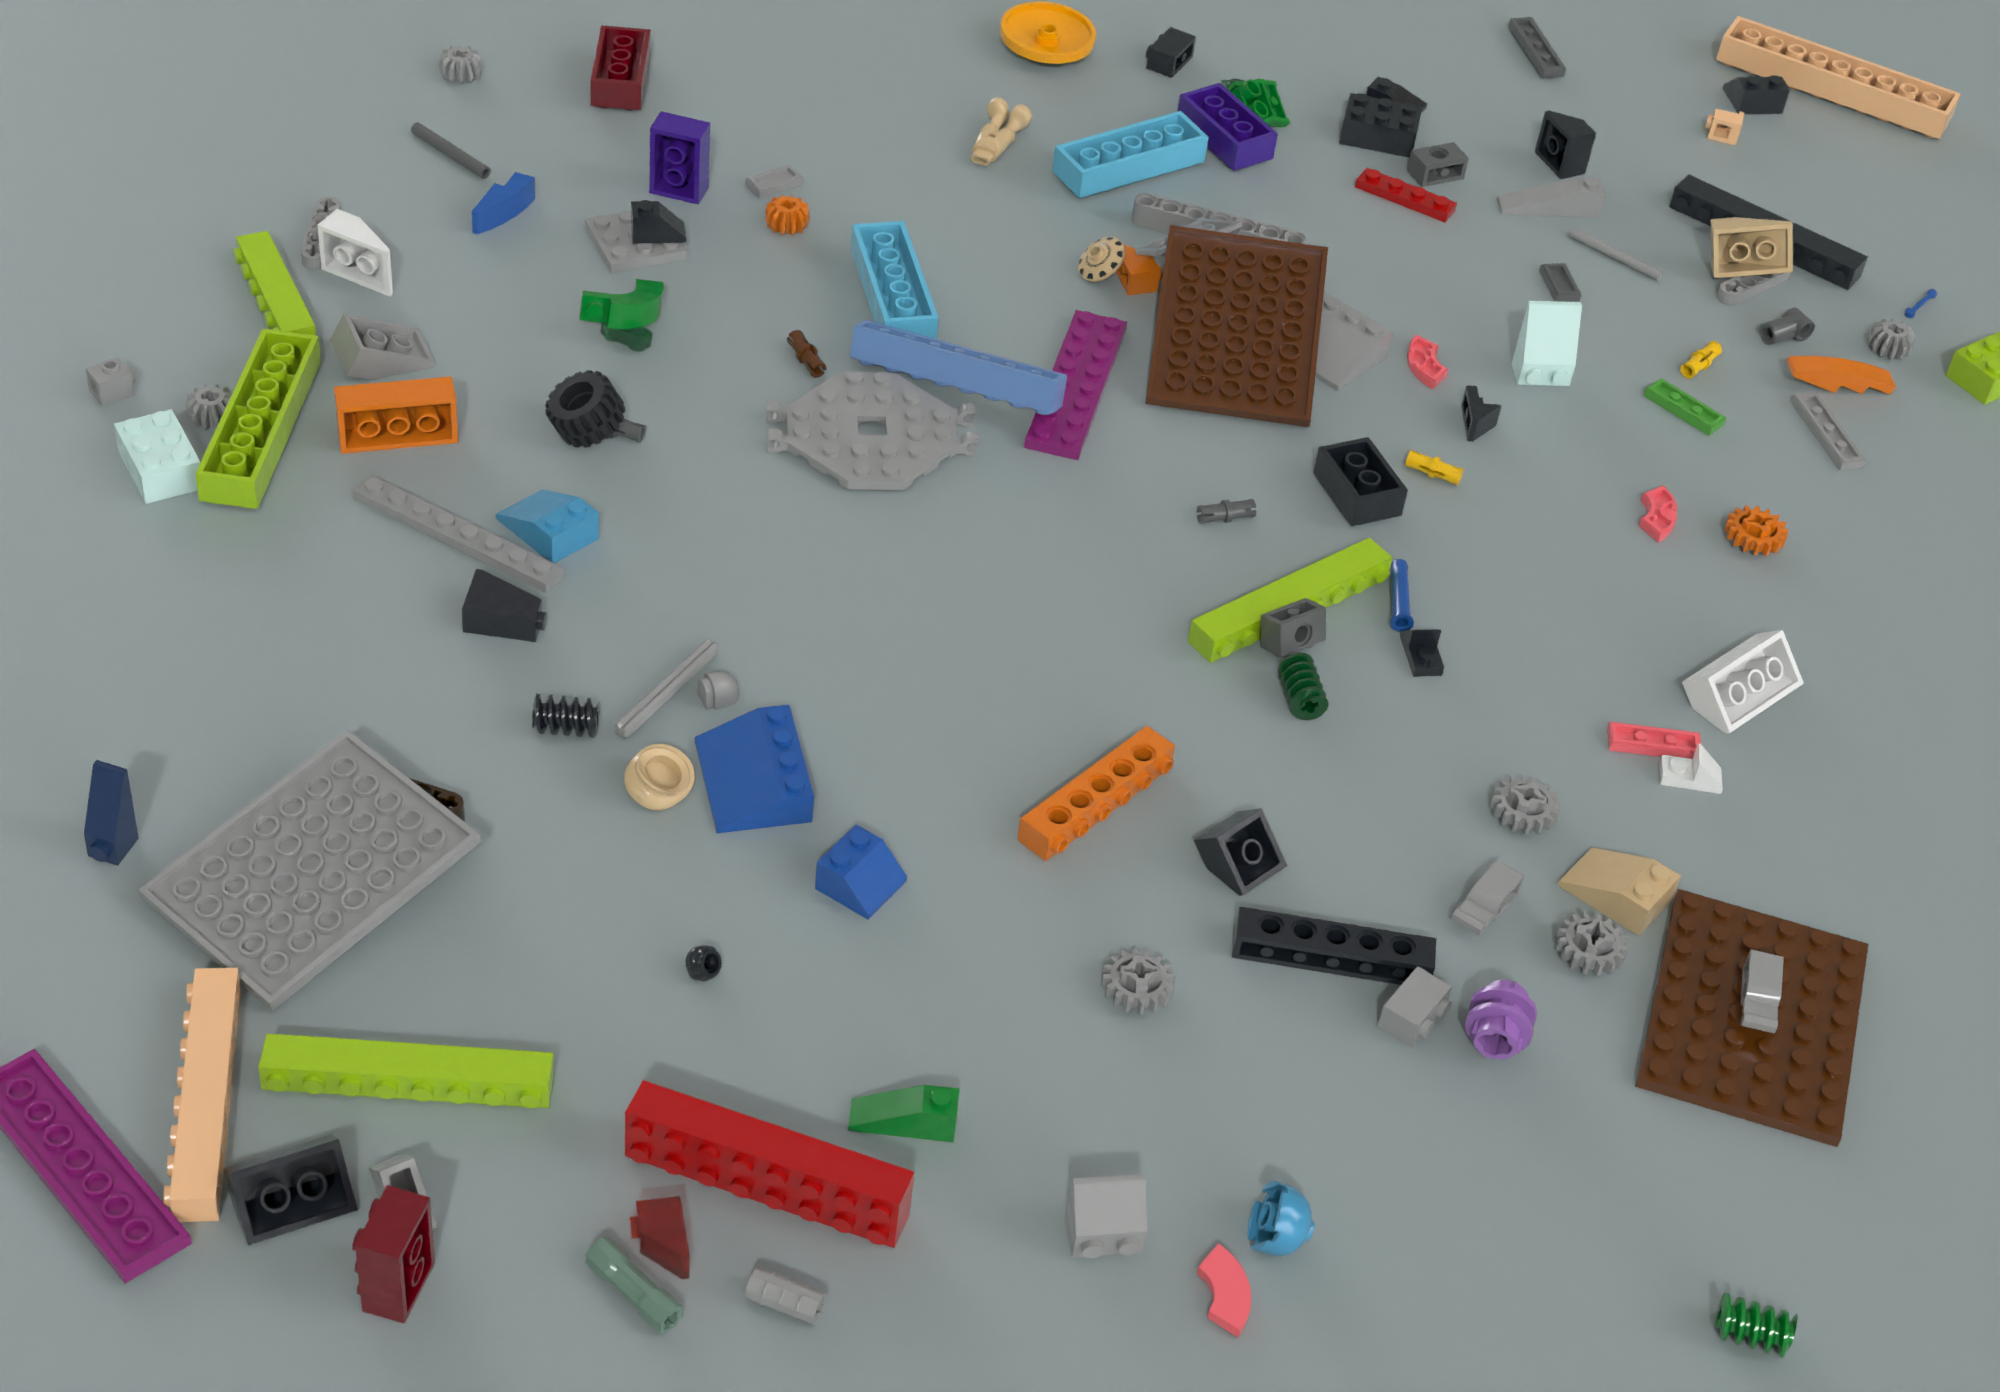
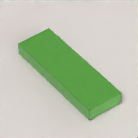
[1644,378,1726,436]

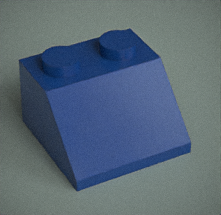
[815,824,907,920]

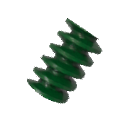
[1278,653,1329,720]

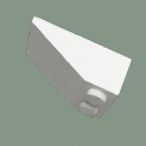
[318,209,393,297]

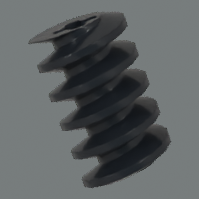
[532,693,600,738]

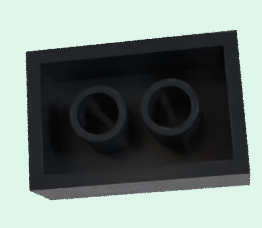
[1339,93,1422,158]
[1313,437,1408,526]

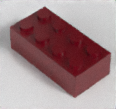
[590,25,651,111]

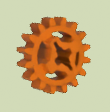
[1724,505,1789,556]

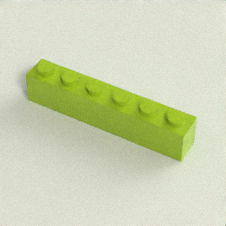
[233,230,316,336]

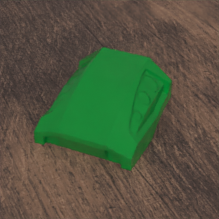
[1228,79,1290,128]

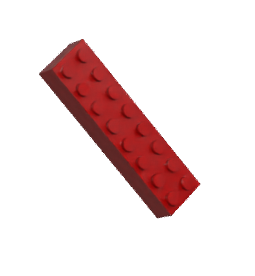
[625,1080,915,1248]

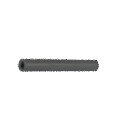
[411,122,490,179]

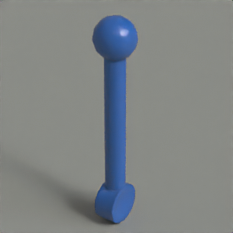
[1904,289,1937,318]

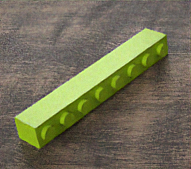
[1188,537,1393,663]
[258,1033,554,1109]

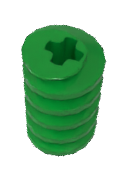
[1714,1293,1798,1358]

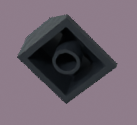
[1723,75,1790,115]
[1535,110,1596,179]
[1194,808,1287,896]

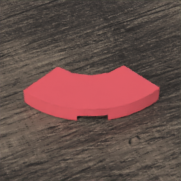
[1407,335,1448,389]
[1639,485,1678,543]
[1197,1243,1251,1338]

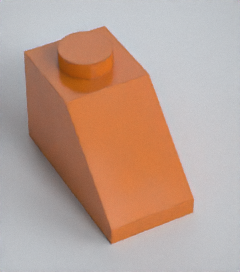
[1115,245,1162,295]

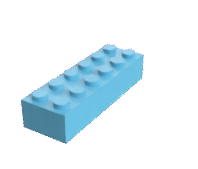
[1052,111,1208,198]
[851,221,939,339]

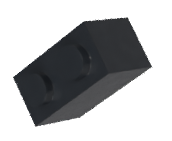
[1145,27,1196,78]

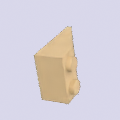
[1710,217,1793,278]
[1558,847,1681,936]

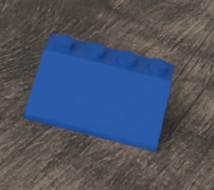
[695,705,814,834]

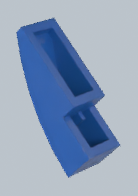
[472,172,535,234]

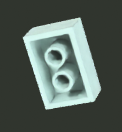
[114,409,201,504]

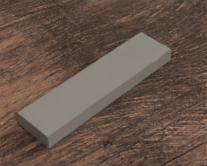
[1791,392,1866,471]

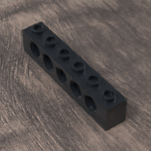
[1232,906,1436,985]

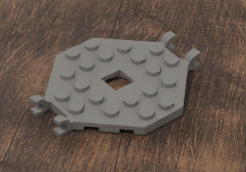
[766,371,979,490]

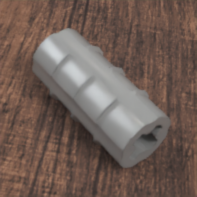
[745,1266,827,1325]

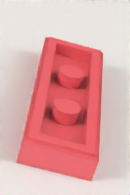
[1607,722,1701,759]

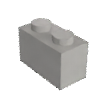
[1378,966,1452,1048]

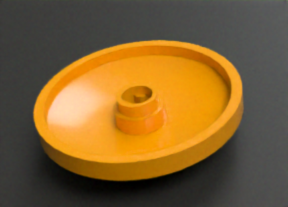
[1000,1,1096,64]

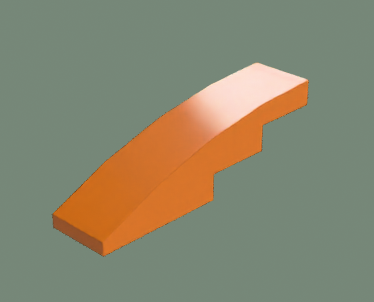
[1786,356,1896,395]

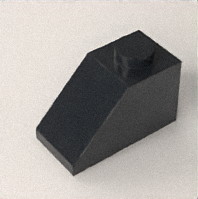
[631,200,686,244]

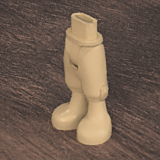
[971,97,1032,166]

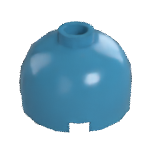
[1247,1181,1315,1256]

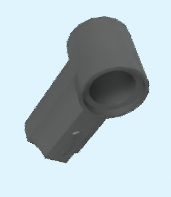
[1759,307,1815,345]

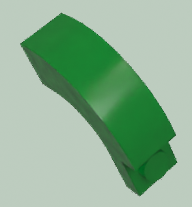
[579,279,664,329]

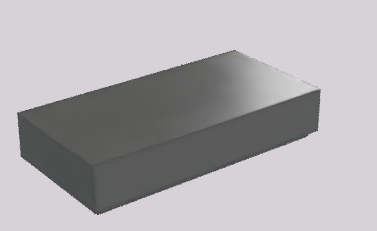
[1539,263,1582,302]

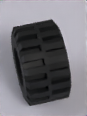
[545,370,625,448]

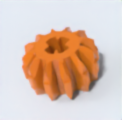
[765,195,809,236]

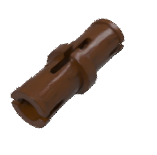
[787,330,827,378]

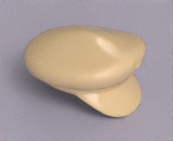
[624,744,695,811]

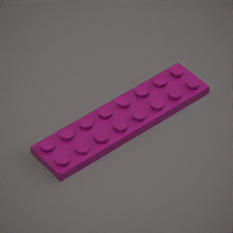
[1024,310,1128,460]
[0,1048,192,1284]

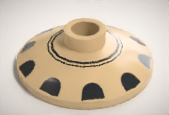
[1078,237,1126,282]

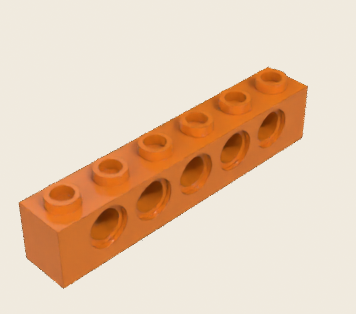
[1017,726,1175,861]

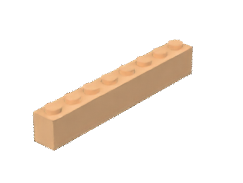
[164,968,241,1222]

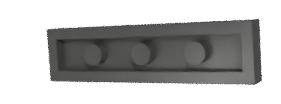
[1509,17,1566,78]

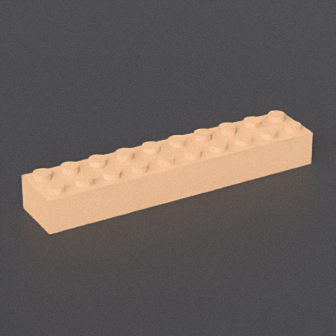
[1716,16,1961,139]

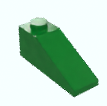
[848,1084,960,1143]

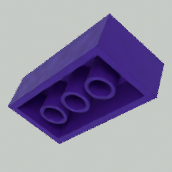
[1177,83,1278,171]

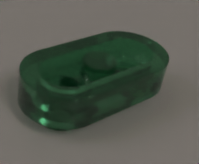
[600,323,653,351]

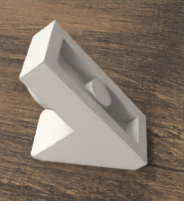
[1659,743,1723,794]

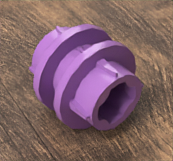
[1465,980,1538,1059]

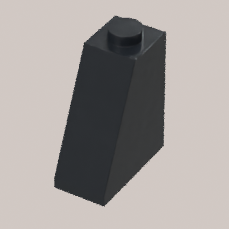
[462,569,547,642]

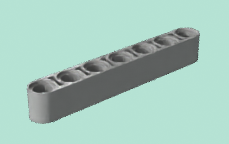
[1132,193,1307,244]

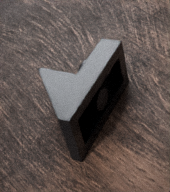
[1461,385,1501,442]
[1400,629,1444,677]

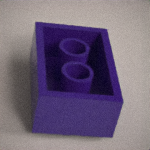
[649,111,710,205]

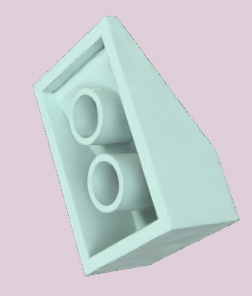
[1511,301,1582,386]

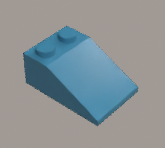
[496,489,599,563]

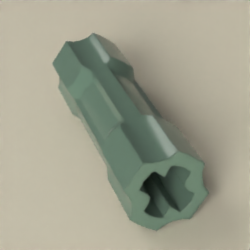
[585,1237,683,1333]

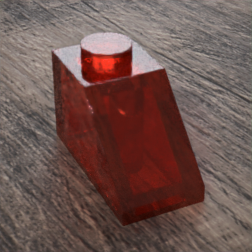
[629,1196,690,1279]

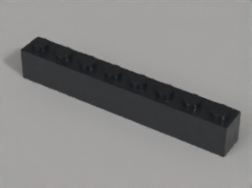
[1669,174,1868,290]

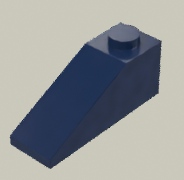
[84,760,139,866]

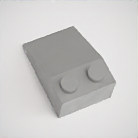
[330,314,435,380]

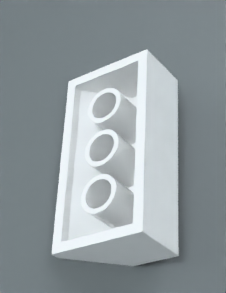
[1682,630,1804,734]

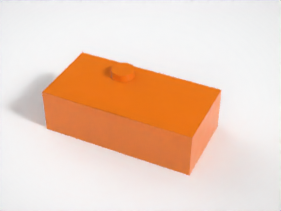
[334,376,458,454]

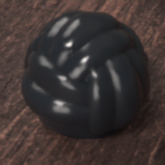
[685,945,722,982]

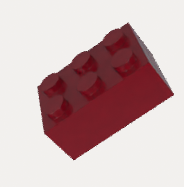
[352,1185,435,1324]

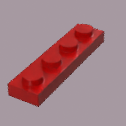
[1355,168,1457,223]

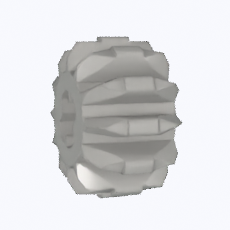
[439,45,482,84]
[1868,318,1915,360]
[186,384,232,430]

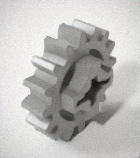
[1490,775,1561,835]
[1556,912,1629,976]
[1101,948,1176,1015]

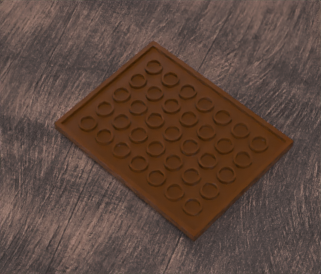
[1145,225,1328,427]
[1635,889,1869,1147]

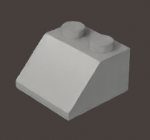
[1065,1174,1148,1258]

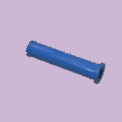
[1390,559,1414,632]

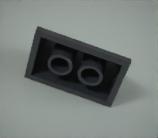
[223,1135,358,1245]

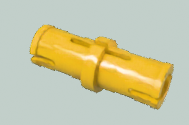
[1680,341,1722,379]
[1405,450,1464,486]

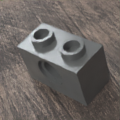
[1407,142,1469,187]
[1261,598,1326,657]

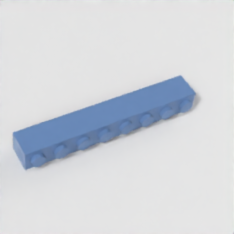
[850,320,1067,415]

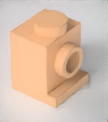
[1705,109,1744,145]

